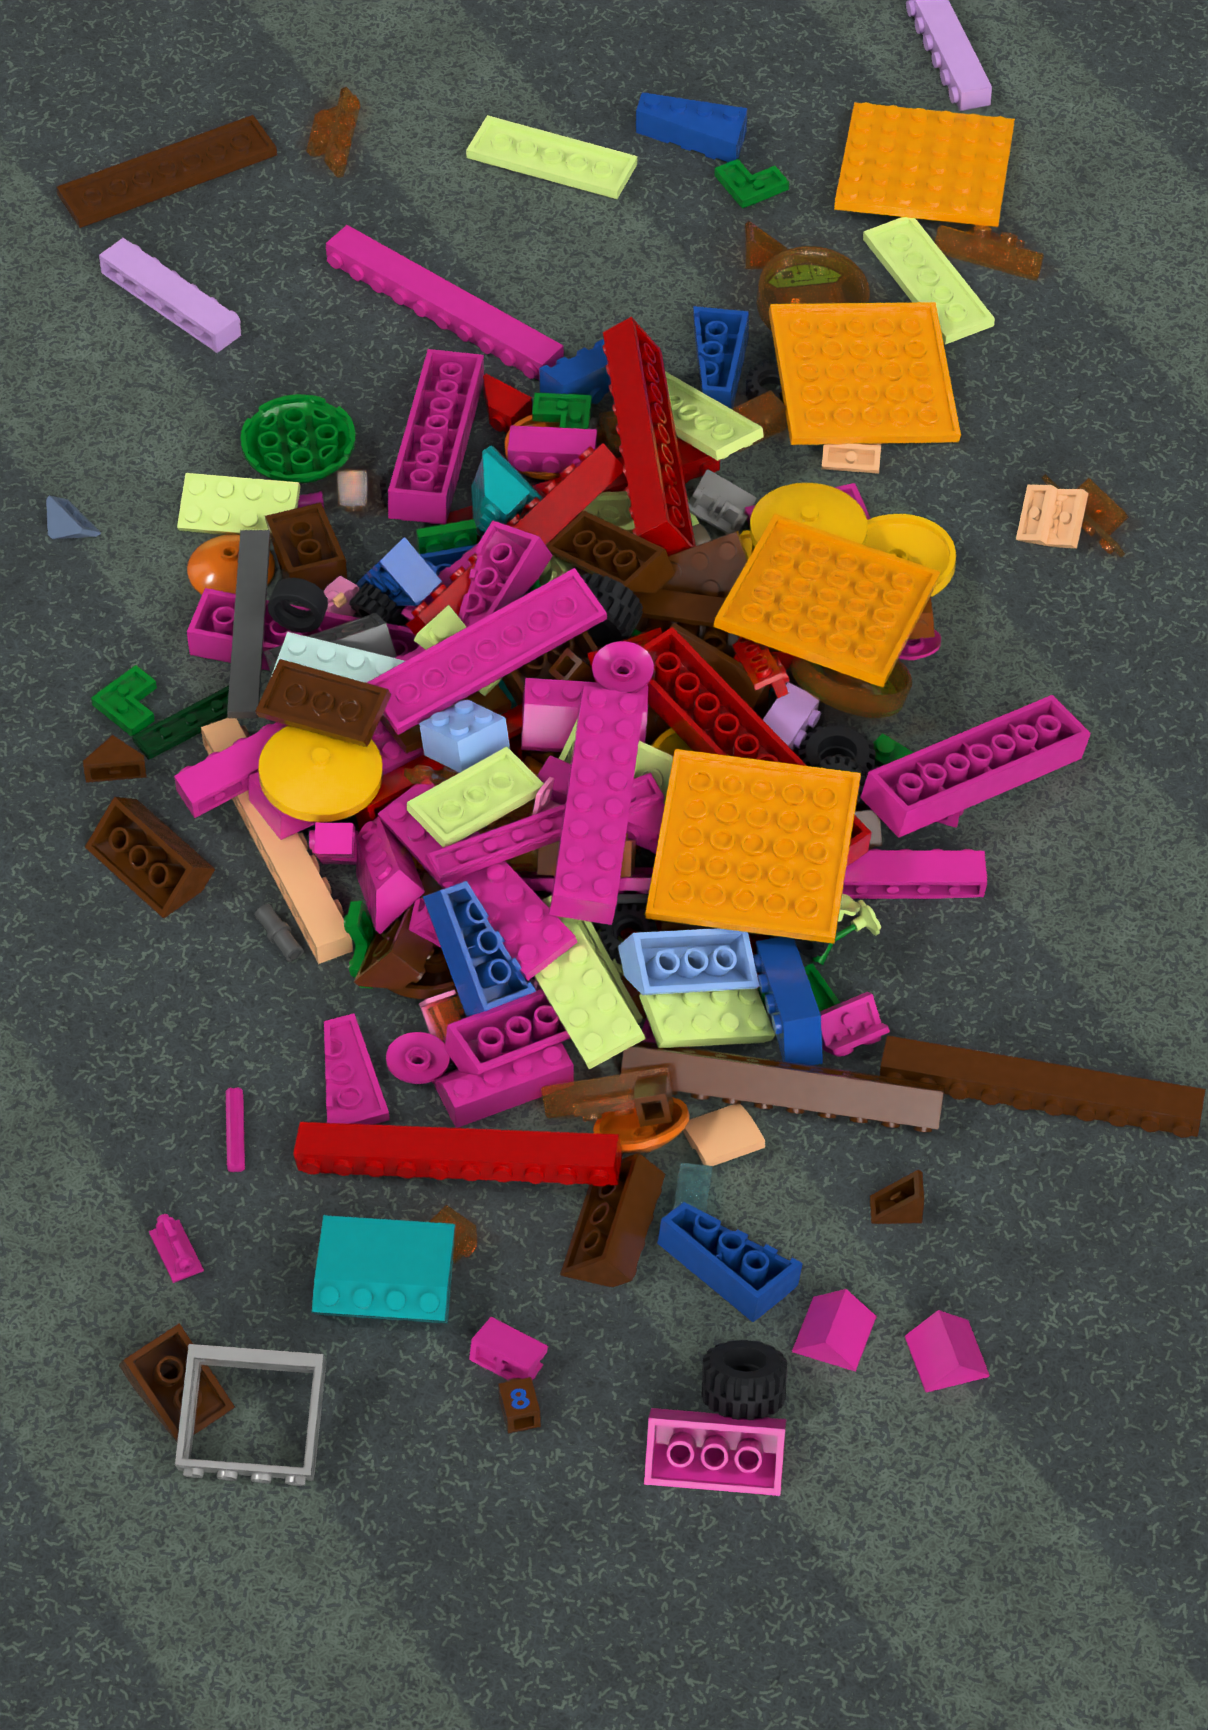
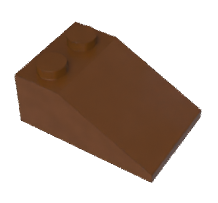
[265,502,348,591]
[119,1323,235,1442]

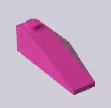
[458,521,553,627]

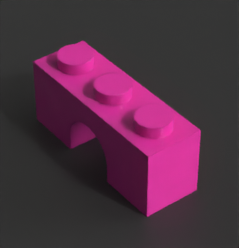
[309,822,359,865]

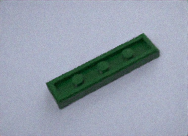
[132,685,229,760]

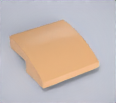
[822,443,881,474]
[1016,485,1089,549]
[683,1104,765,1169]

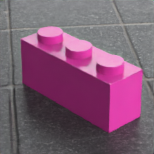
[508,425,597,473]

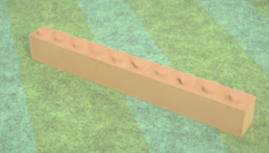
[201,718,353,964]

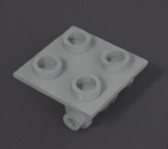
[688,469,757,534]

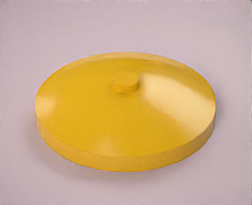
[750,483,867,547]
[865,514,956,597]
[258,725,383,822]

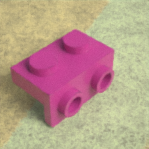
[820,992,890,1057]

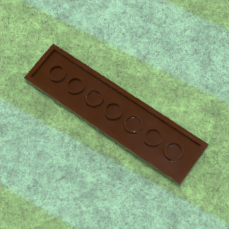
[56,115,277,228]

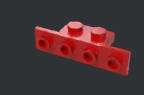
[732,637,790,698]

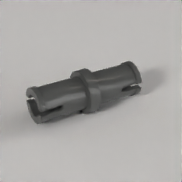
[254,904,304,962]

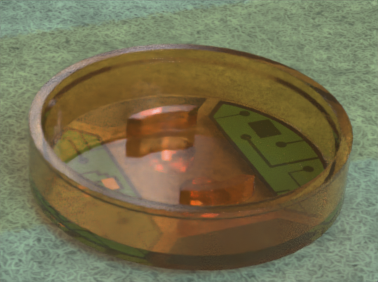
[756,246,870,331]
[791,656,912,718]

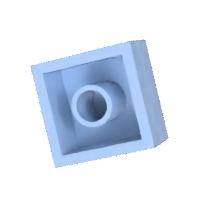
[419,699,510,773]

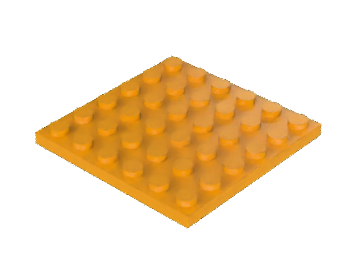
[834,102,1015,227]
[769,302,961,445]
[713,513,940,687]
[645,749,861,944]

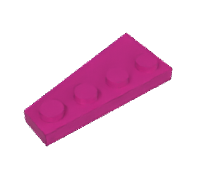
[324,1014,390,1125]

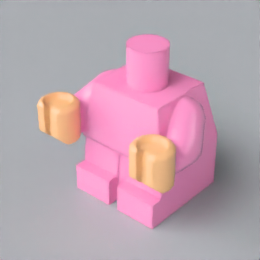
[324,576,360,617]

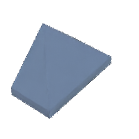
[46,495,101,539]

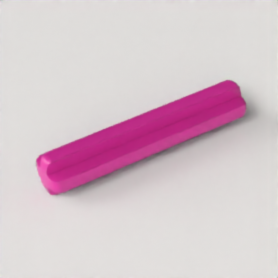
[226,1087,245,1172]

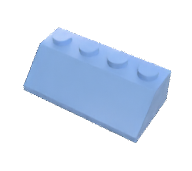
[618,928,759,995]

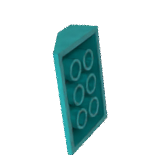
[312,1215,456,1324]

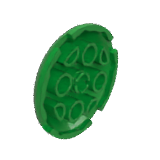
[240,394,356,484]

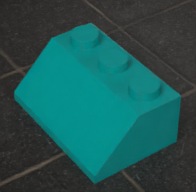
[471,452,530,538]

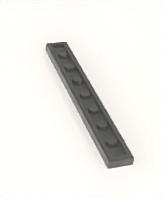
[227,530,270,718]

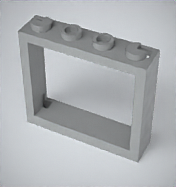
[175,1344,327,1486]

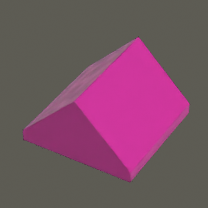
[792,1289,876,1372]
[905,1310,990,1393]

